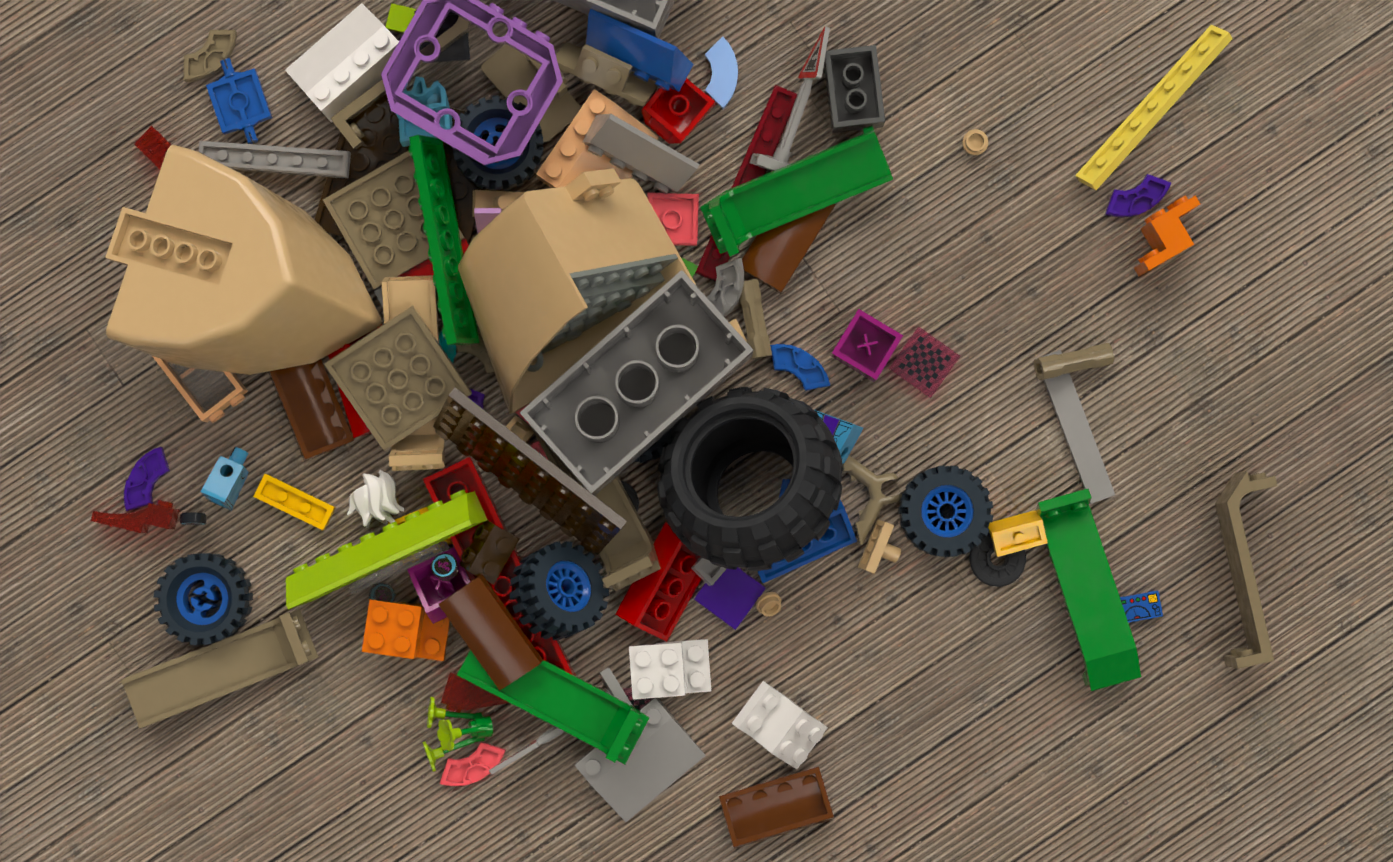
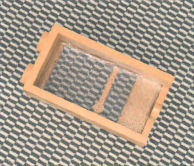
[152,356,248,423]

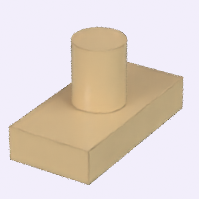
[473,190,525,217]
[858,520,901,574]

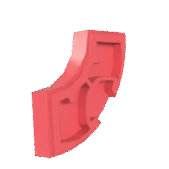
[440,741,506,786]

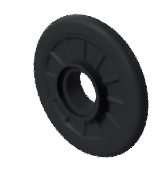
[969,532,1026,587]

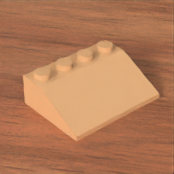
[536,89,659,188]

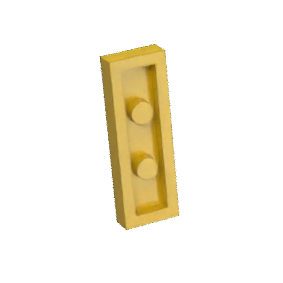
[253,473,336,531]

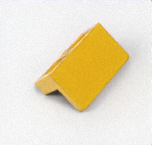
[988,510,1047,557]

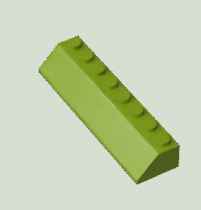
[286,490,487,609]

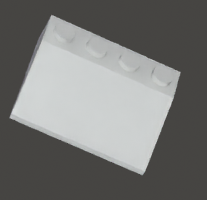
[285,3,399,123]

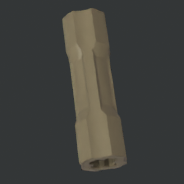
[739,279,772,360]
[1034,343,1115,380]

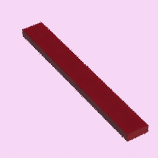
[695,85,797,282]

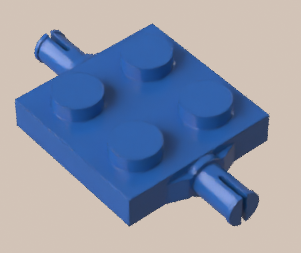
[206,58,273,144]

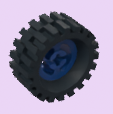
[452,96,544,191]
[154,553,253,645]

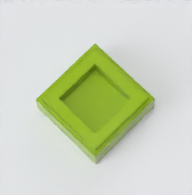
[386,3,416,34]

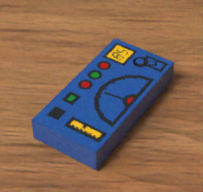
[1120,590,1163,623]

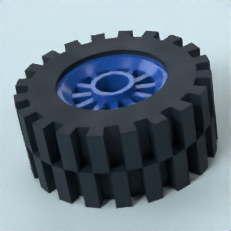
[898,465,993,557]
[510,541,609,640]

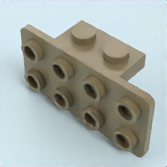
[556,43,658,106]
[481,44,581,143]

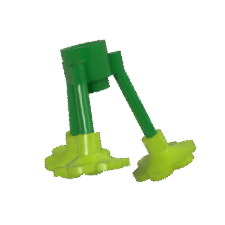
[422,697,493,772]

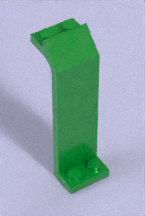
[700,125,893,256]
[1035,488,1142,691]
[457,650,650,765]

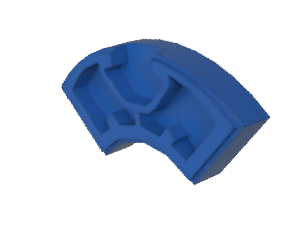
[770,344,830,391]

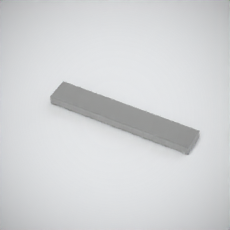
[198,141,351,178]
[1037,350,1115,504]

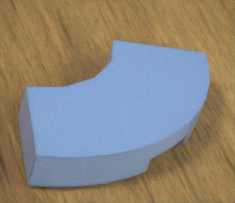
[705,36,738,109]

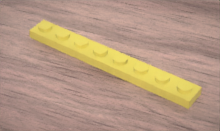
[1075,25,1233,190]

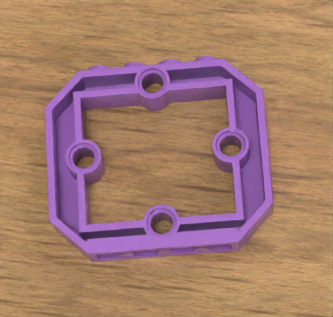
[381,0,563,165]

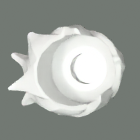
[347,470,404,528]

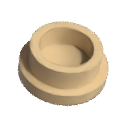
[962,129,988,155]
[756,592,781,616]

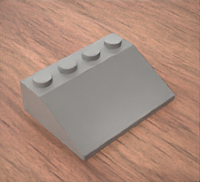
[575,698,706,822]

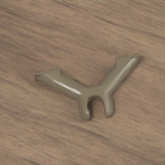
[843,455,902,545]

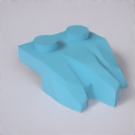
[396,76,452,147]

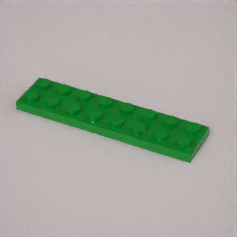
[409,135,479,345]

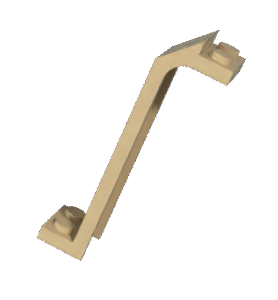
[382,275,445,471]

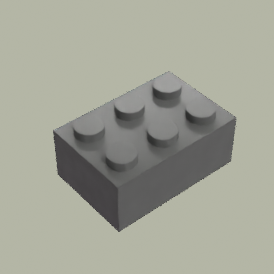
[824,45,885,133]

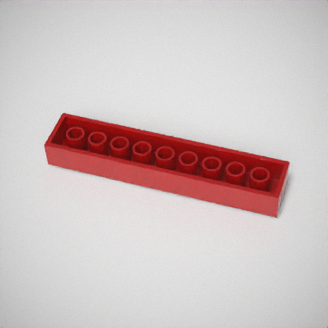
[423,457,576,717]

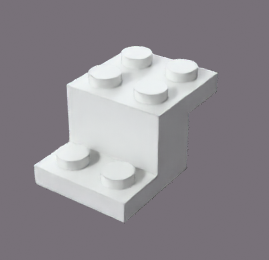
[629,639,711,699]
[732,681,828,769]

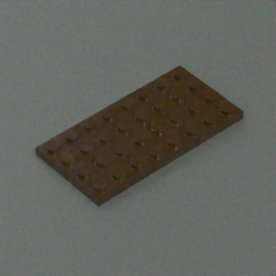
[433,388,627,555]

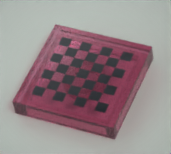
[888,326,960,398]

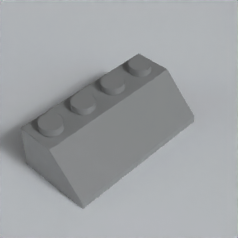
[582,114,700,194]

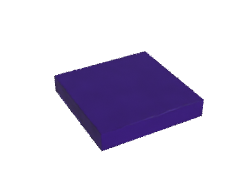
[694,567,766,630]

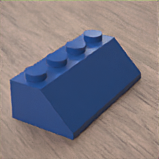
[586,9,694,92]
[757,500,857,583]

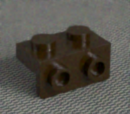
[460,520,520,585]

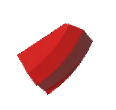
[641,78,717,144]

